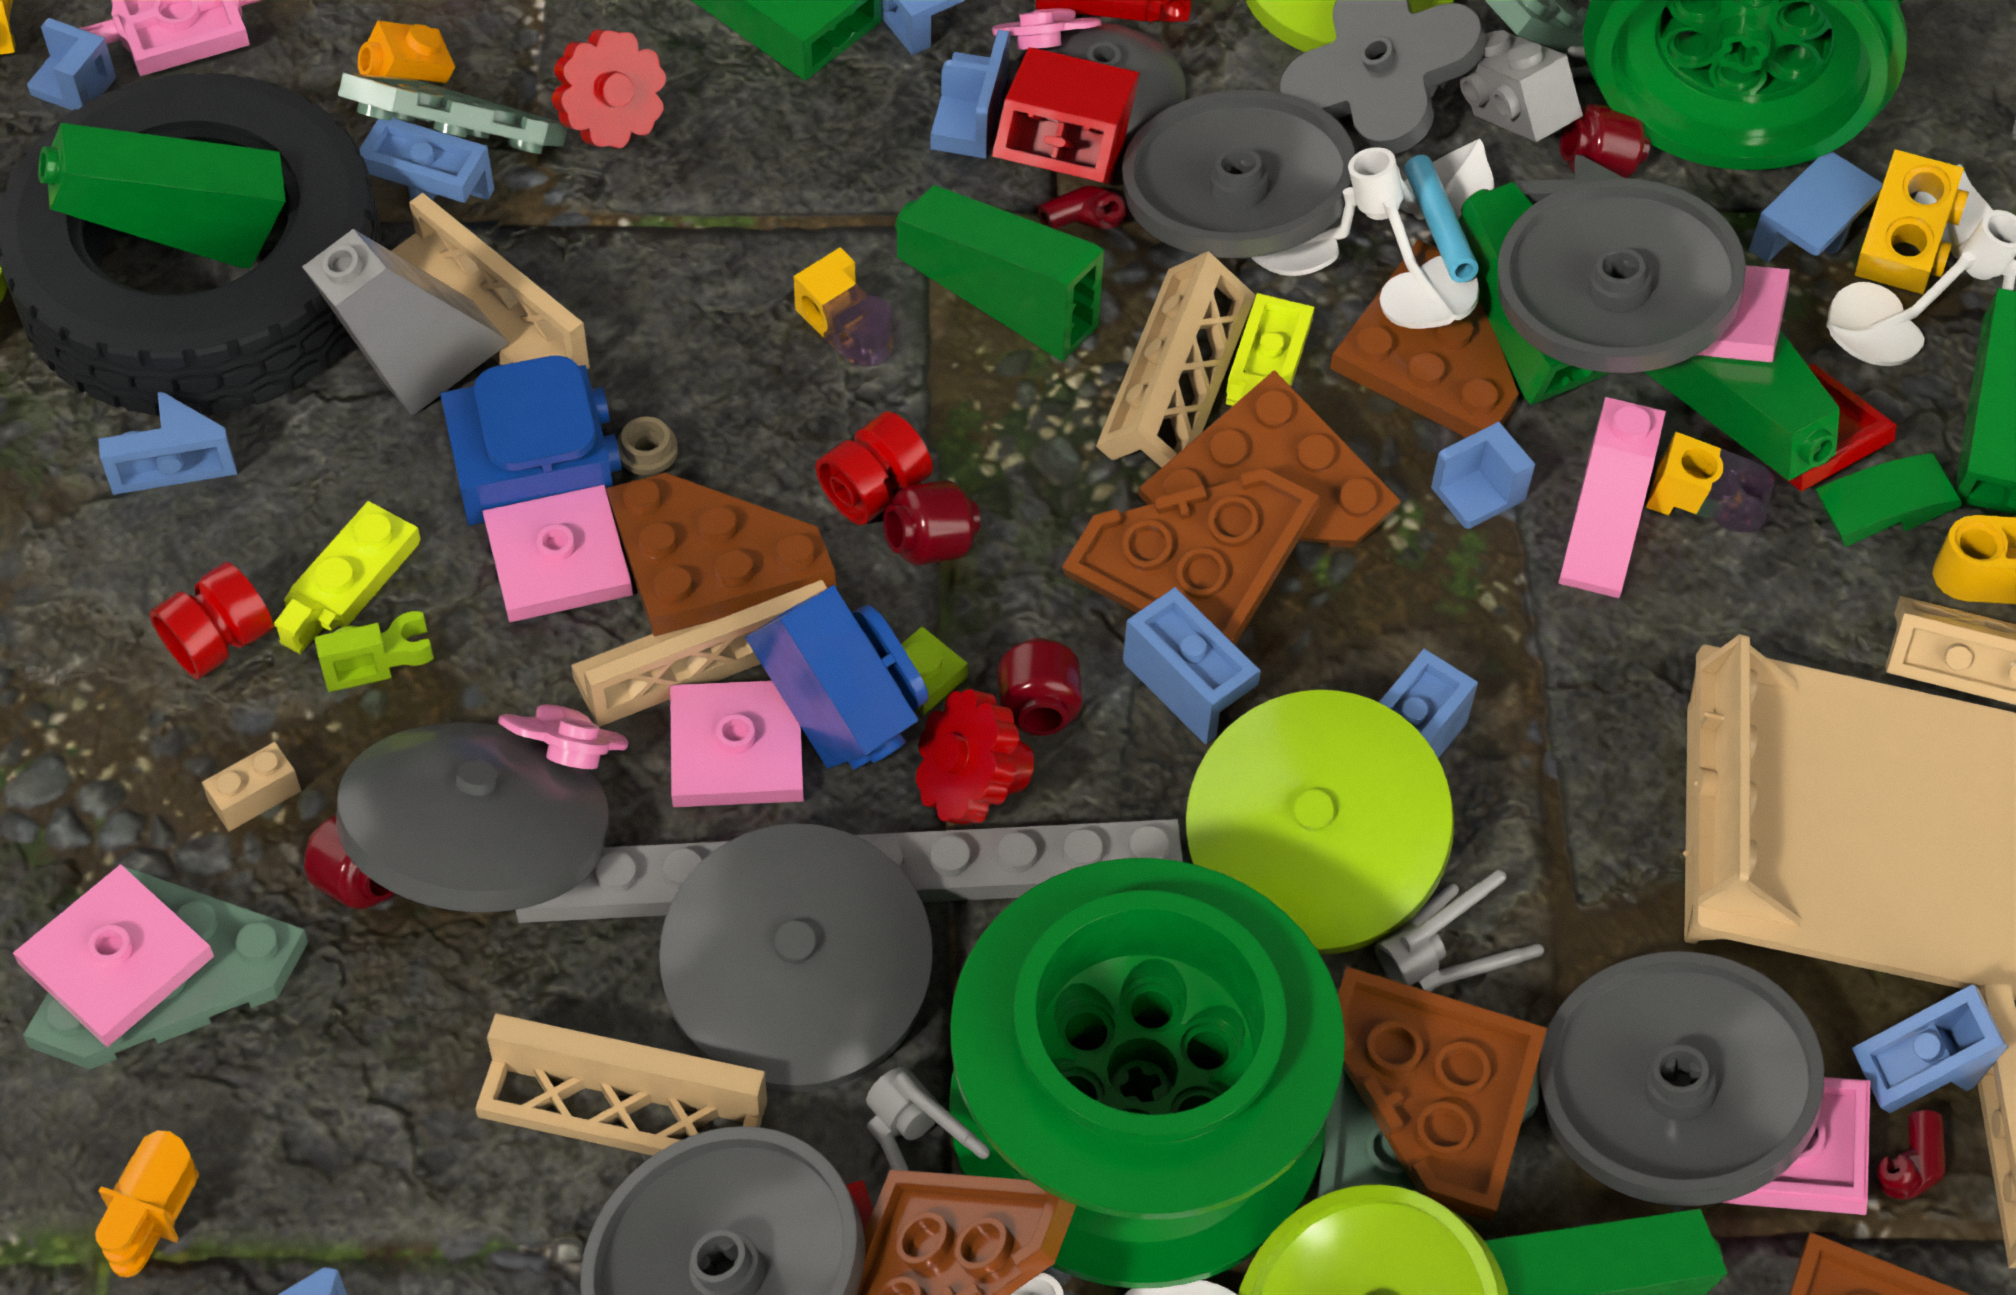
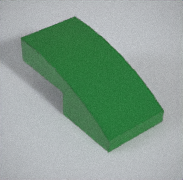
[1816,453,1962,548]

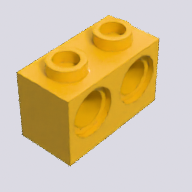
[1855,149,1969,295]

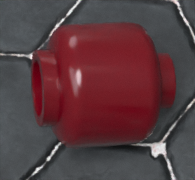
[1559,104,1650,178]
[883,480,980,566]
[997,638,1083,736]
[304,815,395,910]

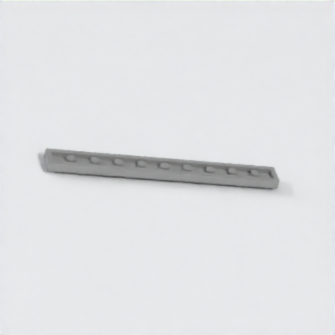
[516,819,1183,923]

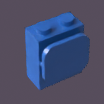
[440,355,622,526]
[745,585,928,770]

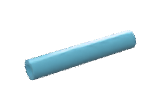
[1404,155,1479,283]

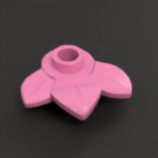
[992,8,1102,50]
[498,704,629,769]

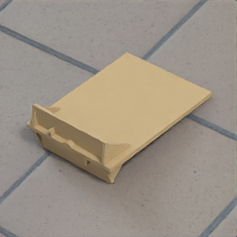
[1683,634,2016,1000]

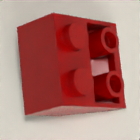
[992,47,1141,186]

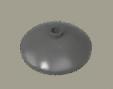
[1038,23,1186,155]

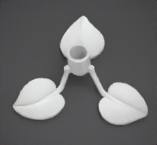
[1251,139,1495,329]
[1826,164,2016,366]

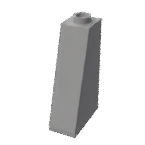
[302,229,508,416]

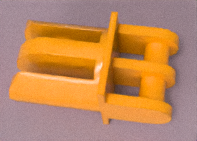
[95,1130,199,1278]

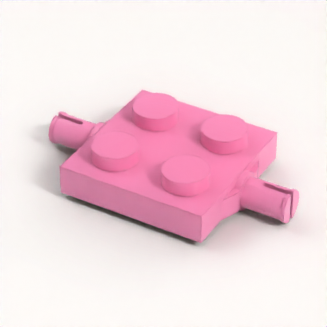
[79,0,263,76]

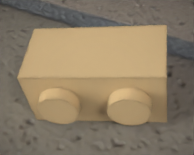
[202,742,301,832]

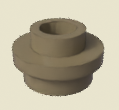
[617,416,678,475]

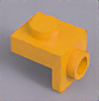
[357,20,455,83]

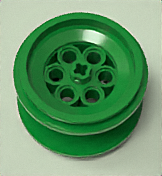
[1583,0,1908,170]
[949,858,1345,1289]

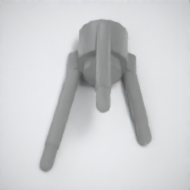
[1375,870,1544,992]
[866,1066,990,1171]

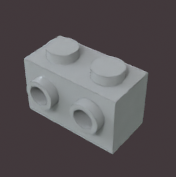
[1460,30,1583,142]

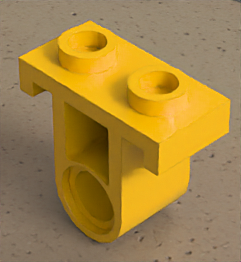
[1932,515,2016,604]

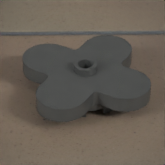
[1280,0,1487,154]

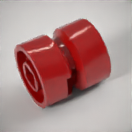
[815,411,933,525]
[149,561,274,680]

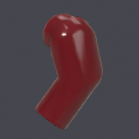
[1038,185,1127,230]
[1877,1110,1946,1200]

